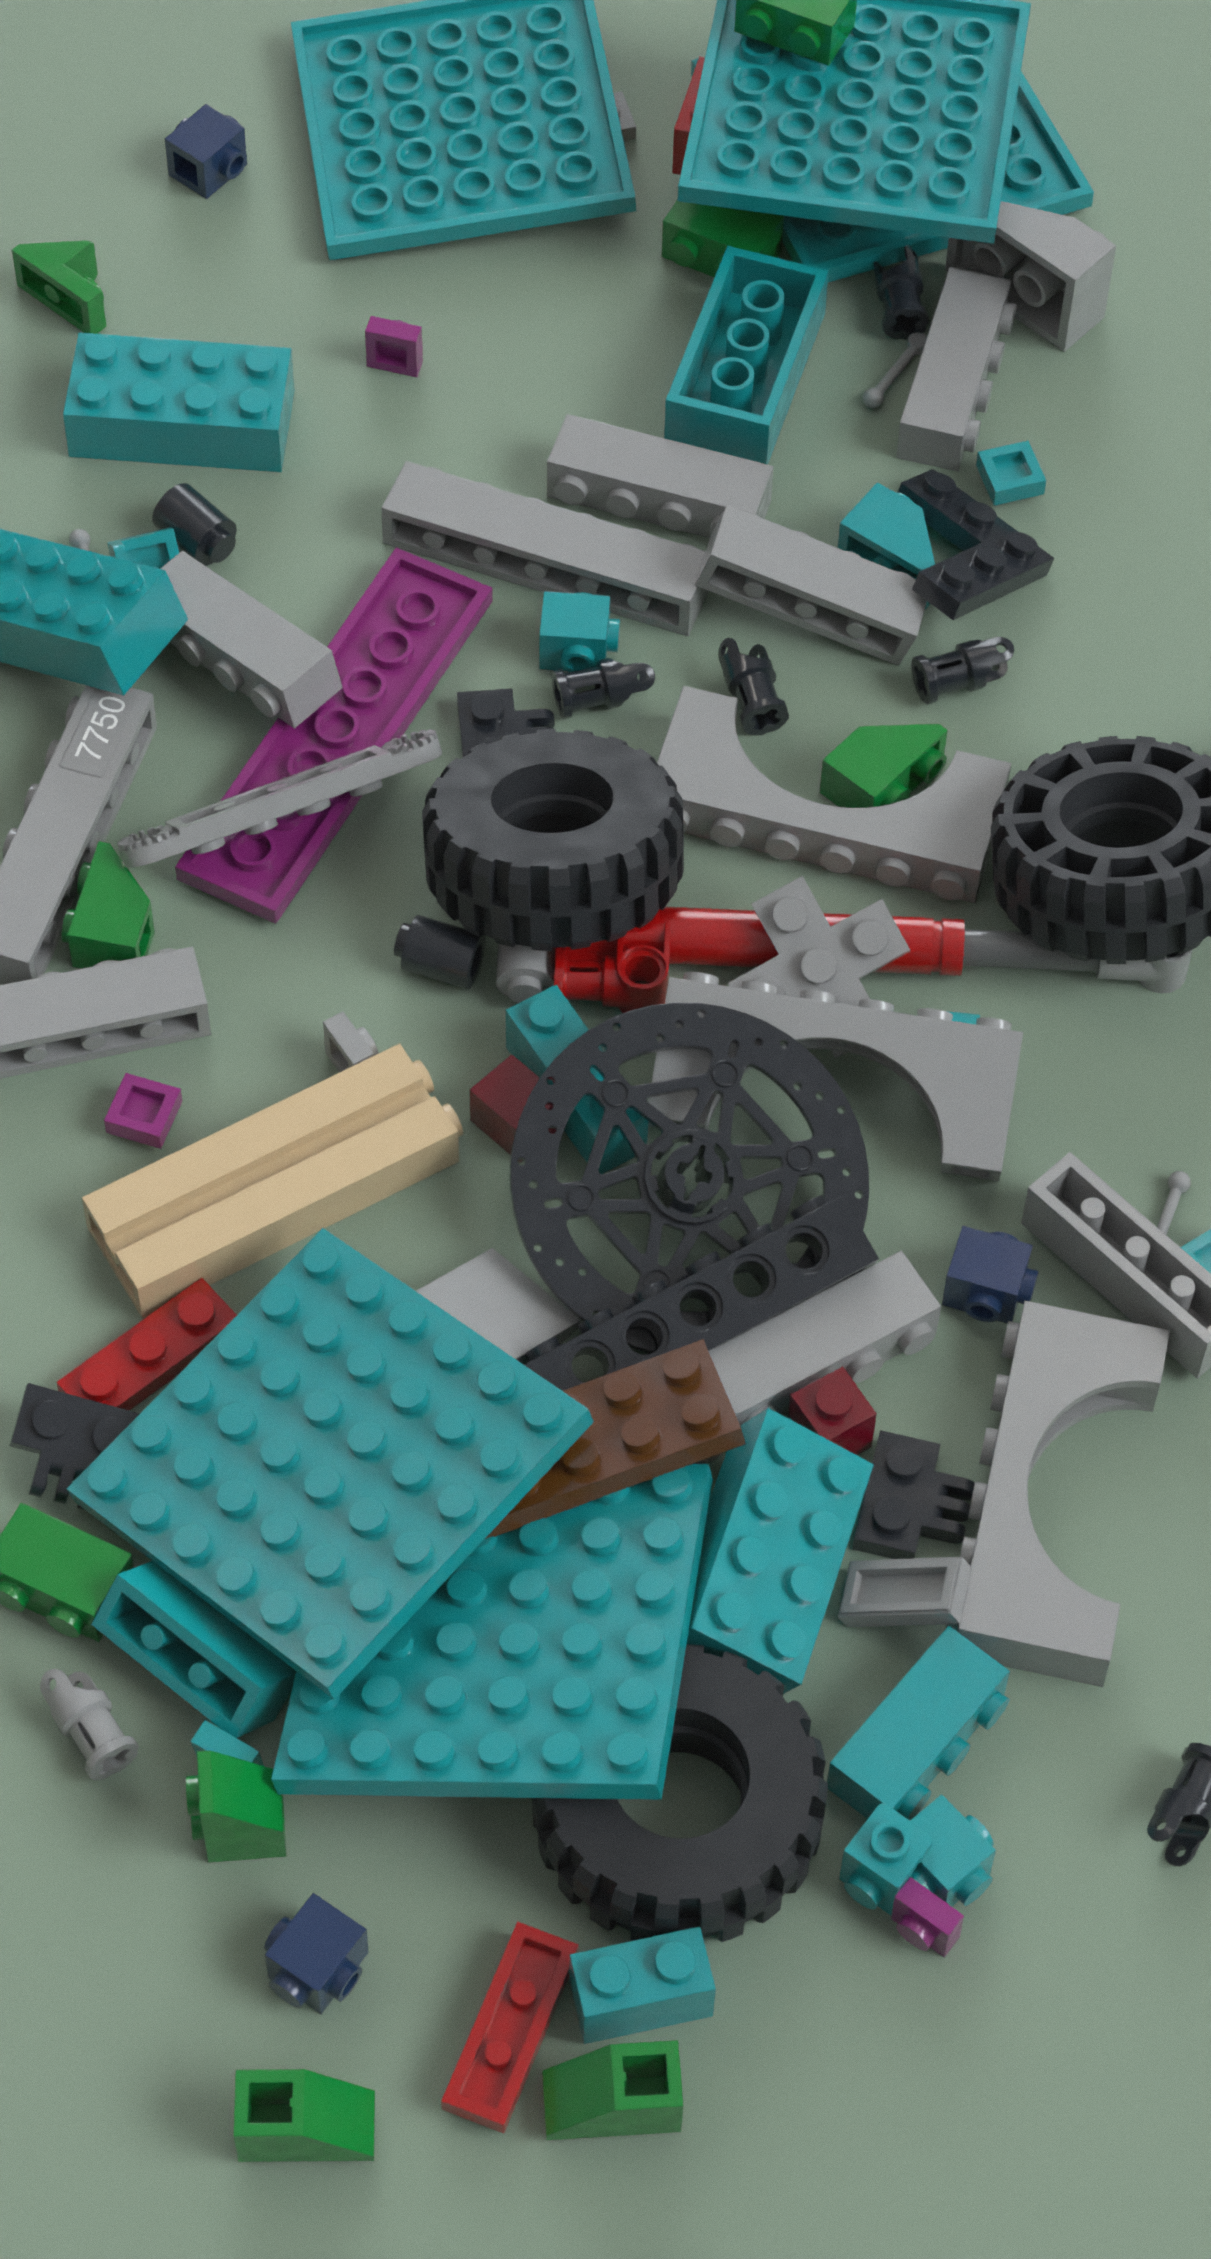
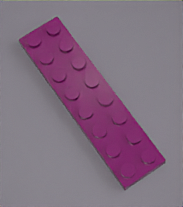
[175,547,493,924]

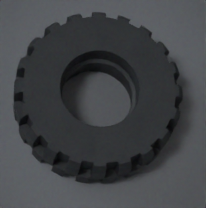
[422,729,684,951]
[991,736,1211,964]
[532,1644,828,1942]

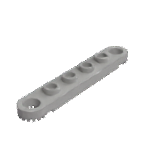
[117,729,443,867]

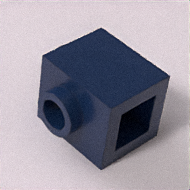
[165,104,247,199]
[942,1225,1039,1324]
[264,1893,369,2014]

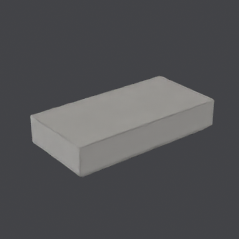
[838,1557,971,1627]

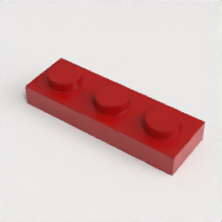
[56,1278,237,1411]
[441,1921,579,2134]

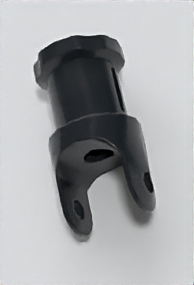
[873,245,929,340]
[911,637,1014,705]
[718,638,789,735]
[551,658,655,719]
[1147,1743,1211,1866]

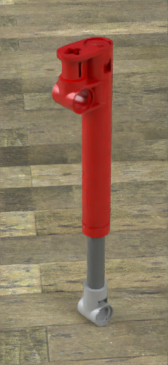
[554,907,1193,1013]

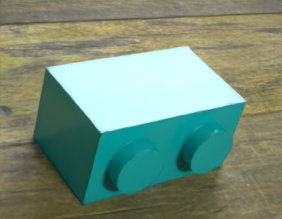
[569,1927,716,2044]

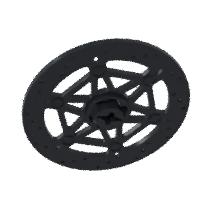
[510,1003,869,1353]

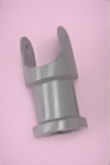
[40,1669,139,1780]

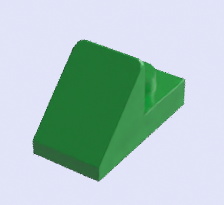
[12,240,106,334]

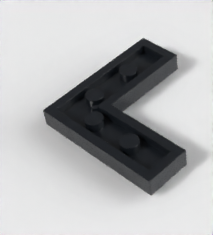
[897,469,1054,620]

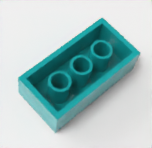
[664,246,829,464]
[63,333,295,472]
[0,529,189,696]
[687,1408,874,1694]

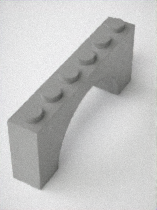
[657,686,1012,903]
[648,972,1023,1181]
[945,1301,1170,1687]

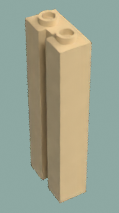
[82,1043,463,1319]

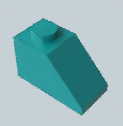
[837,482,935,609]

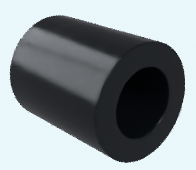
[152,483,237,566]
[394,915,486,990]

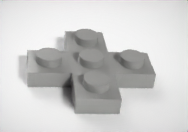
[728,876,910,1059]

